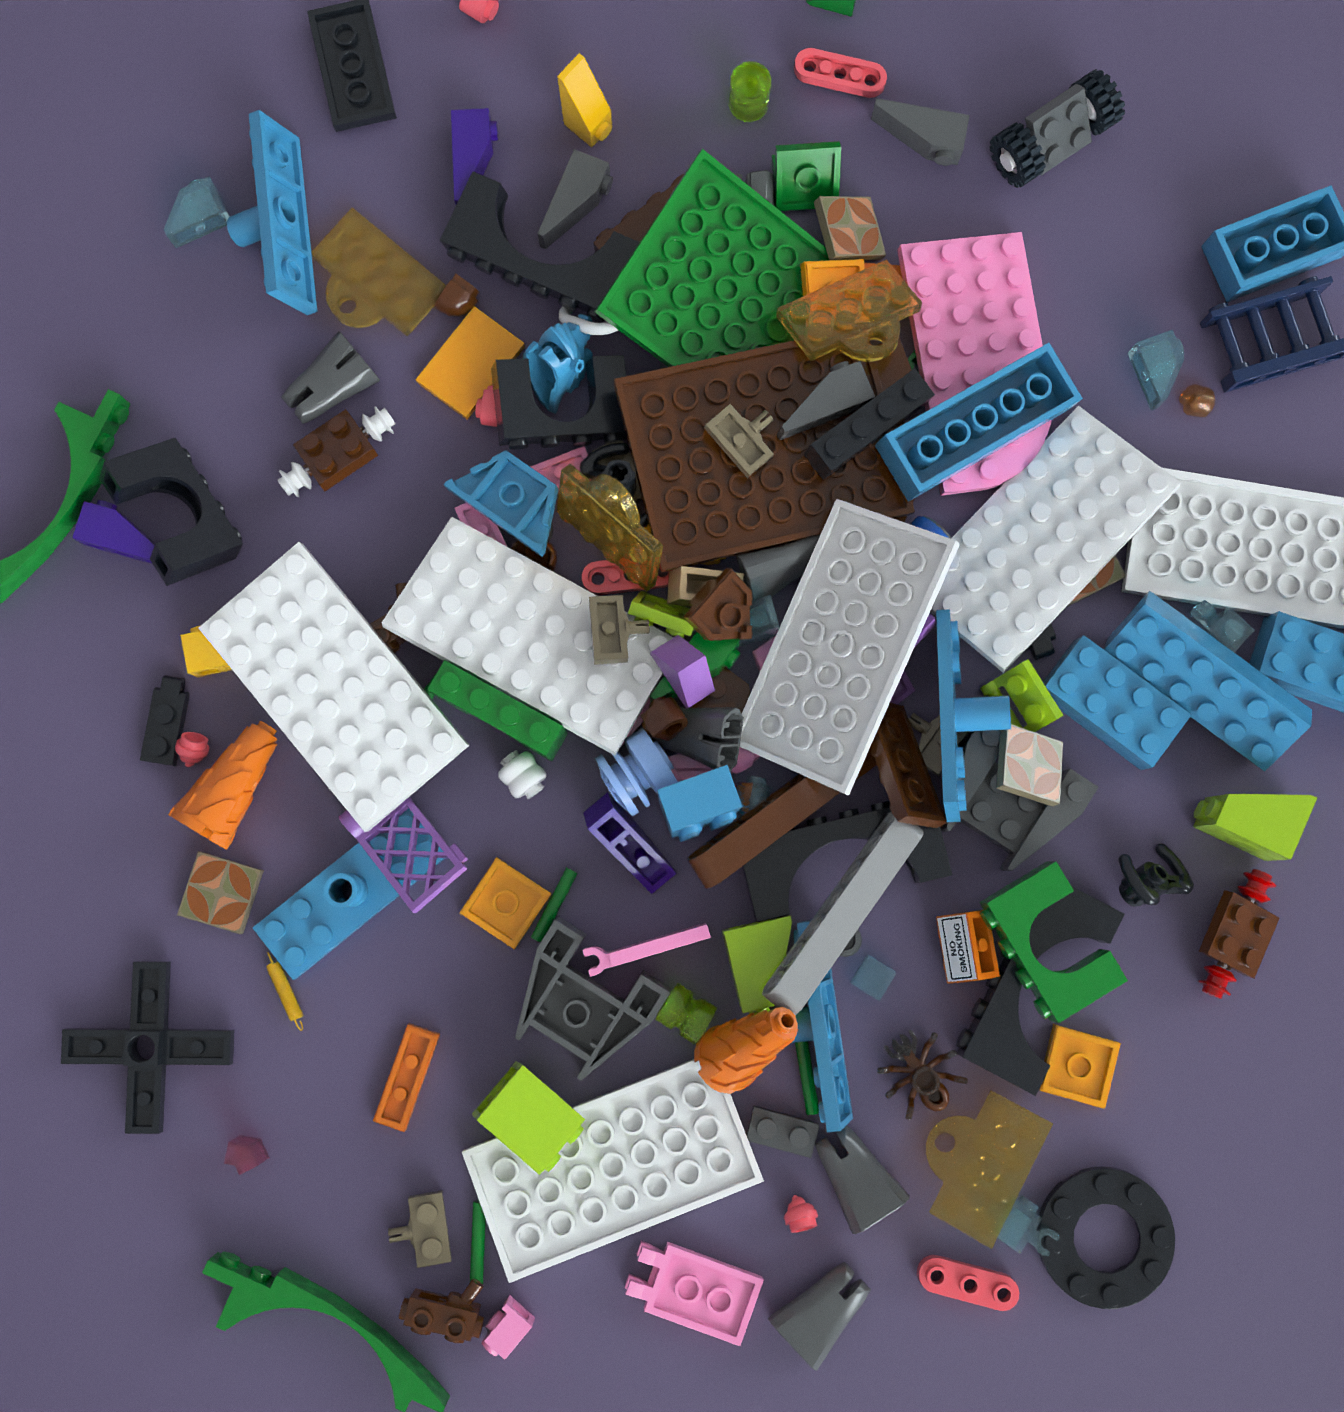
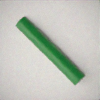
[531,867,578,942]
[795,1041,819,1115]
[470,1200,486,1284]

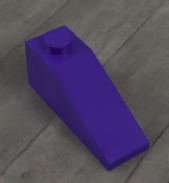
[451,108,499,205]
[72,500,155,564]
[583,792,677,894]

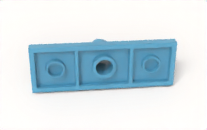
[227,110,318,315]
[936,609,1011,822]
[253,808,446,980]
[792,919,853,1132]

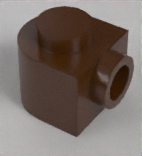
[640,696,688,741]

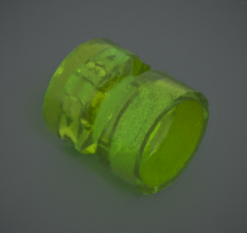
[729,61,772,122]
[655,982,717,1045]

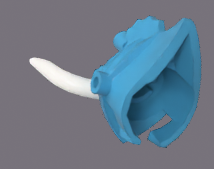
[523,306,619,414]

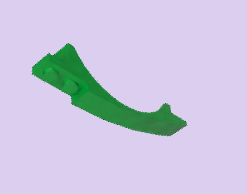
[0,389,131,604]
[202,1252,450,1412]

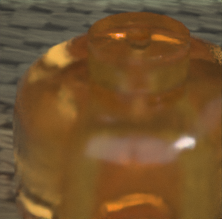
[1179,384,1215,417]

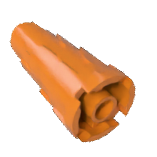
[168,721,278,850]
[694,1007,798,1094]

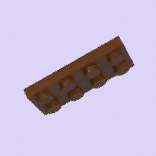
[869,702,947,828]

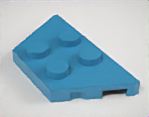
[444,450,559,557]

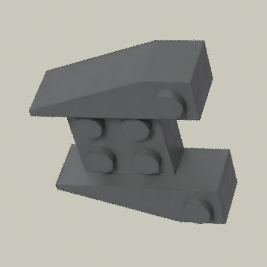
[940,730,1099,871]
[515,917,671,1080]

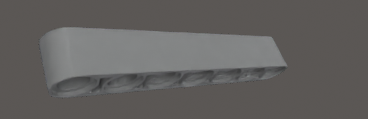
[762,812,924,1015]

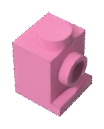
[481,1295,535,1360]

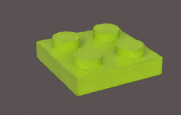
[628,591,695,638]

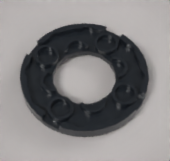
[1036,1166,1175,1309]

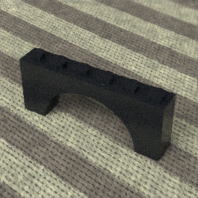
[440,172,639,323]
[742,801,953,922]
[956,886,1125,1096]

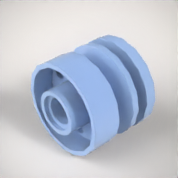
[595,728,678,817]

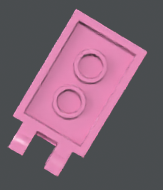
[582,923,711,977]
[624,1241,764,1346]

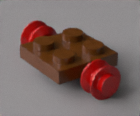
[1198,869,1280,999]

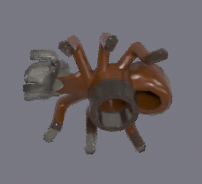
[877,1029,968,1120]

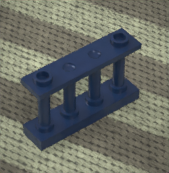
[1200,276,1344,393]

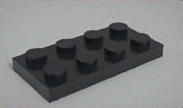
[307,0,397,132]

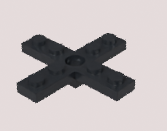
[61,961,234,1134]

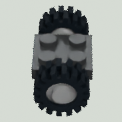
[989,69,1125,188]

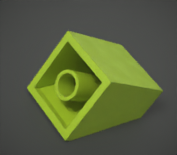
[1193,794,1317,861]
[722,915,792,1014]
[472,1061,585,1175]

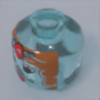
[735,776,776,818]

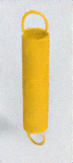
[266,952,304,1031]

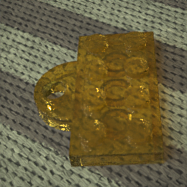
[311,208,447,336]
[776,259,922,362]
[557,464,663,592]
[926,1090,1053,1249]

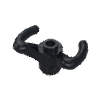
[580,443,649,534]
[1118,843,1194,907]

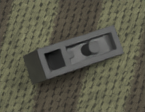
[871,98,970,166]
[538,149,613,249]
[777,361,875,441]

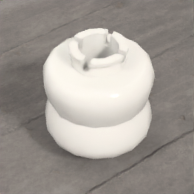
[498,750,546,799]

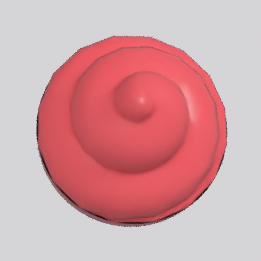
[175,732,210,767]
[784,1195,818,1233]

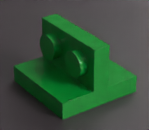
[771,141,841,211]

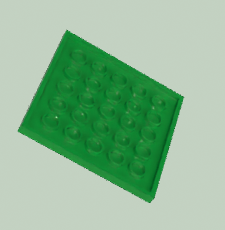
[594,149,829,367]

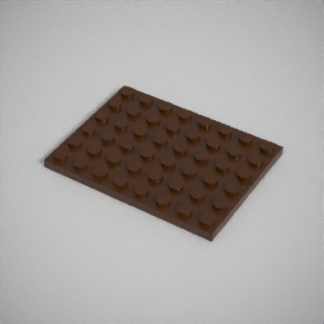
[613,325,915,572]

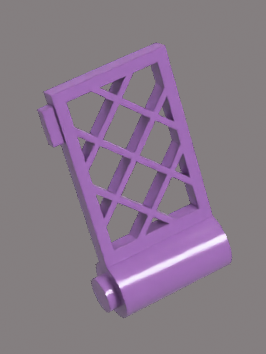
[338,797,468,914]

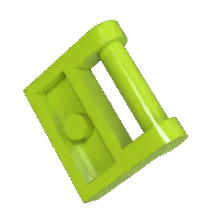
[980,659,1063,732]

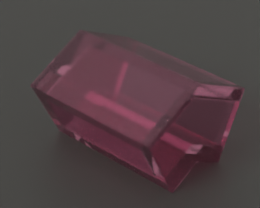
[224,1135,270,1175]

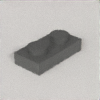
[746,1105,820,1158]

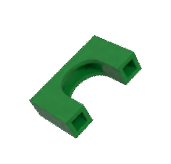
[427,660,568,762]
[979,861,1128,1023]

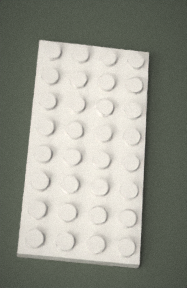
[930,406,1181,673]
[1121,468,1344,629]
[740,499,960,795]
[382,517,674,756]
[199,542,469,832]
[462,1059,764,1283]

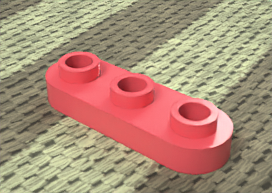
[794,48,887,98]
[582,554,672,595]
[917,1255,1020,1311]

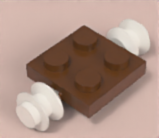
[277,406,396,498]

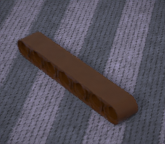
[687,751,877,889]

